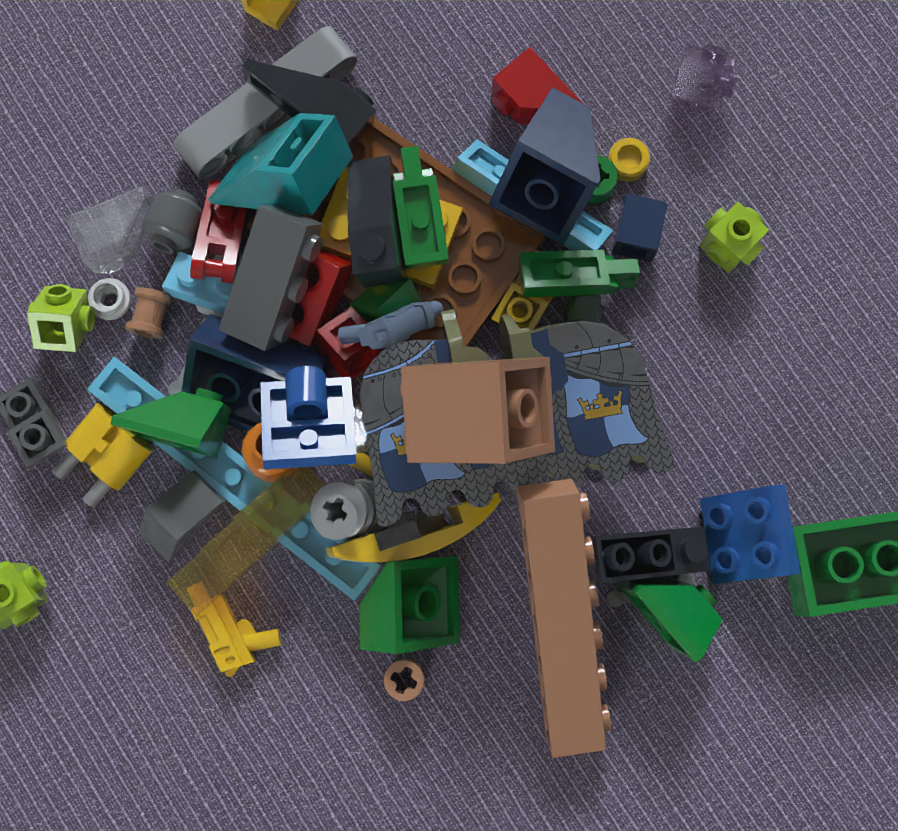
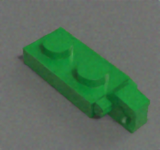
[393,146,449,269]
[518,250,640,297]

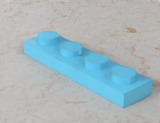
[452,139,613,251]

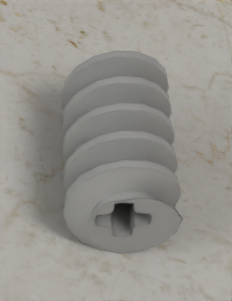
[310,478,387,540]

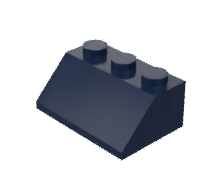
[182,314,329,432]

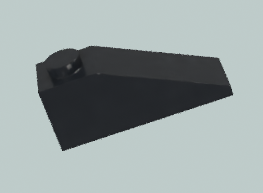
[243,59,377,150]
[348,155,407,288]

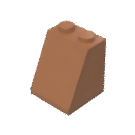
[400,357,555,464]

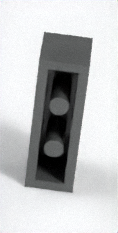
[218,204,323,351]

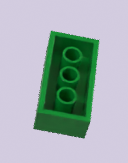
[787,511,898,617]

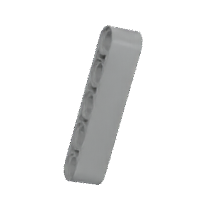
[173,26,358,180]

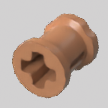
[125,287,173,339]
[384,658,425,701]

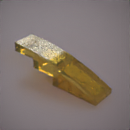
[166,467,325,617]

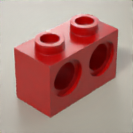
[290,248,352,347]

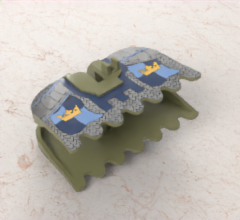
[360,309,676,527]

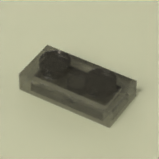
[374,508,447,551]

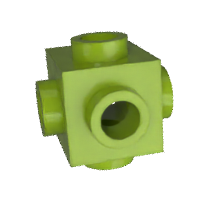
[699,201,769,273]
[27,284,95,352]
[0,560,50,629]

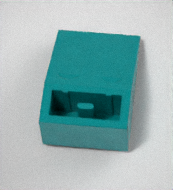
[208,113,353,215]

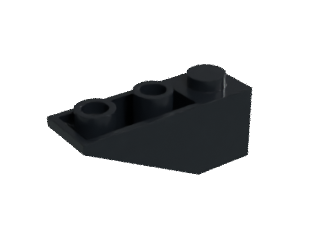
[592,527,711,584]

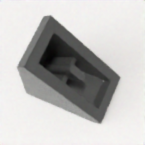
[138,470,225,563]

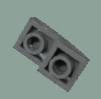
[0,377,68,469]

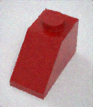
[491,47,583,125]

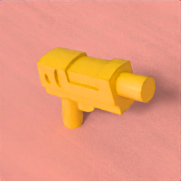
[186,582,282,677]

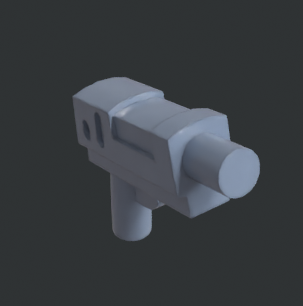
[338,300,443,349]

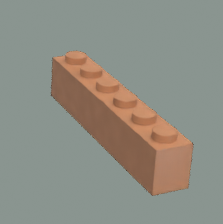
[517,479,611,758]

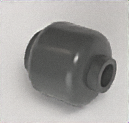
[142,188,203,254]

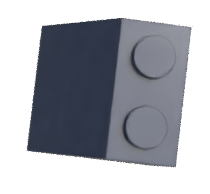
[488,87,600,245]

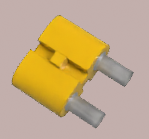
[52,403,154,508]

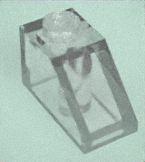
[65,185,154,274]

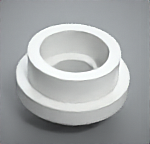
[88,278,131,320]

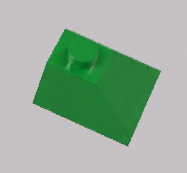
[110,388,232,459]
[359,556,460,654]
[615,579,723,663]

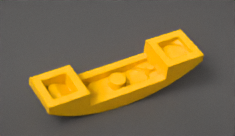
[326,492,501,562]

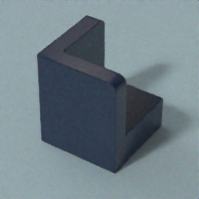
[611,193,667,262]

